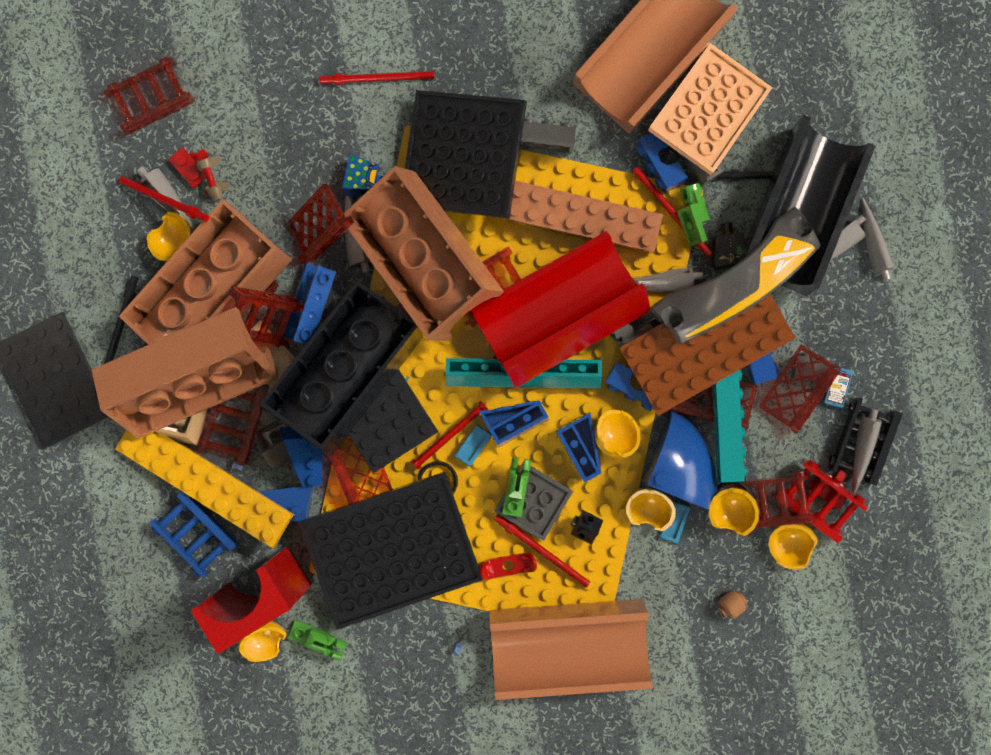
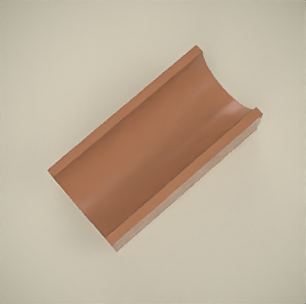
[573,0,738,134]
[339,166,504,341]
[119,199,292,345]
[92,307,278,438]
[490,599,653,700]

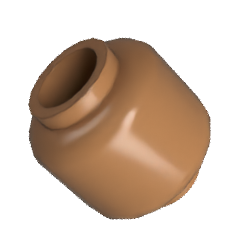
[718,590,747,619]

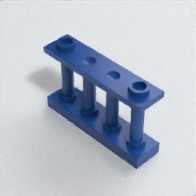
[281,263,336,344]
[149,491,239,578]

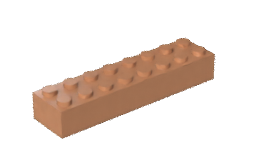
[503,181,663,254]

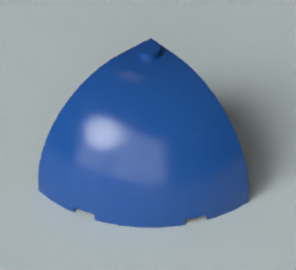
[641,410,718,509]

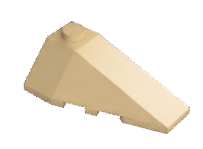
[155,409,207,446]

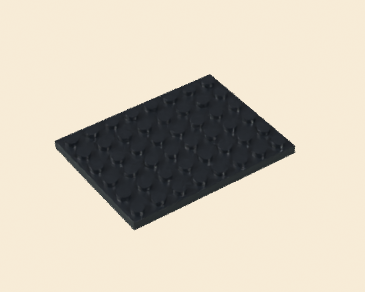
[298,471,483,630]

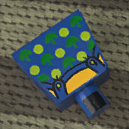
[342,154,384,196]

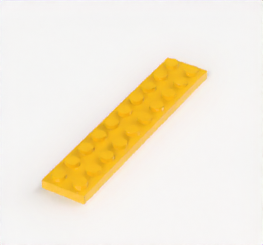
[115,430,294,548]

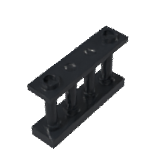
[828,397,903,486]

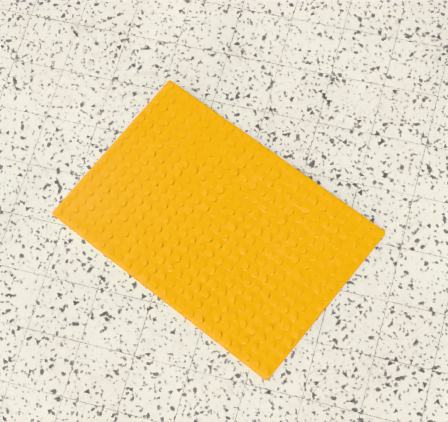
[309,125,703,611]

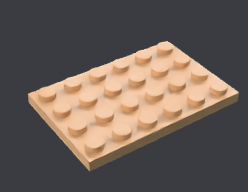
[648,43,772,175]

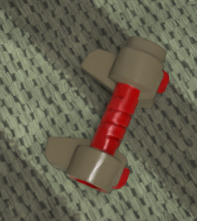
[195,155,229,200]

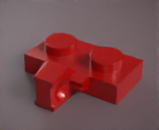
[168,147,210,189]
[806,469,847,510]

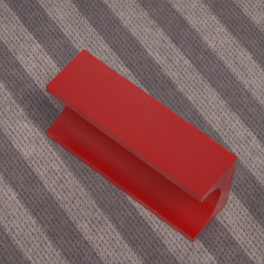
[471,231,651,388]
[191,546,312,654]

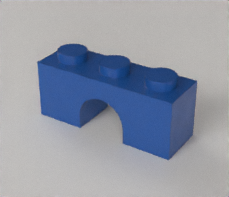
[636,133,688,194]
[605,362,654,411]

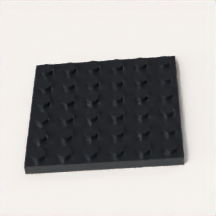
[405,90,527,219]

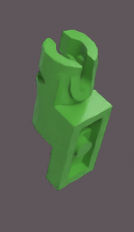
[677,183,710,247]
[502,457,531,517]
[288,620,348,661]

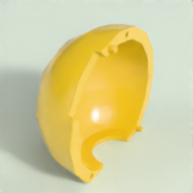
[147,212,193,261]
[594,410,641,458]
[626,487,675,531]
[709,488,759,536]
[768,522,818,570]
[238,621,287,662]

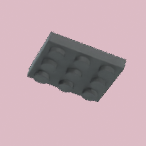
[494,461,573,541]

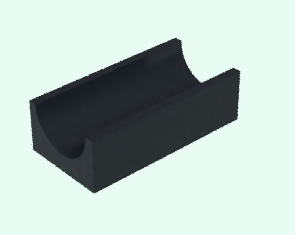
[736,115,876,296]
[259,280,423,459]

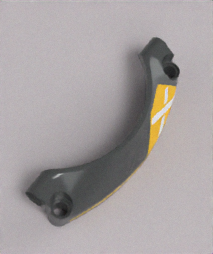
[650,207,820,343]

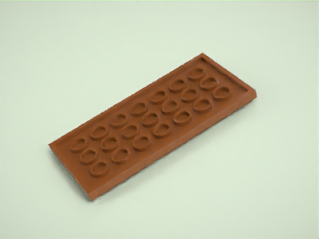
[619,294,796,416]

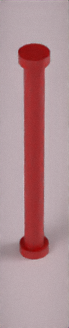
[411,401,488,470]

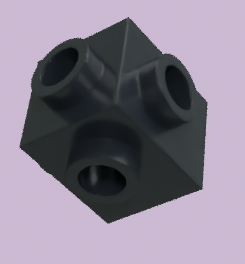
[571,510,603,544]

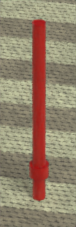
[319,71,434,85]
[632,167,713,258]
[118,176,210,222]
[493,514,590,588]

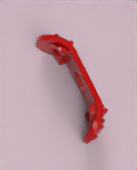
[480,553,537,581]

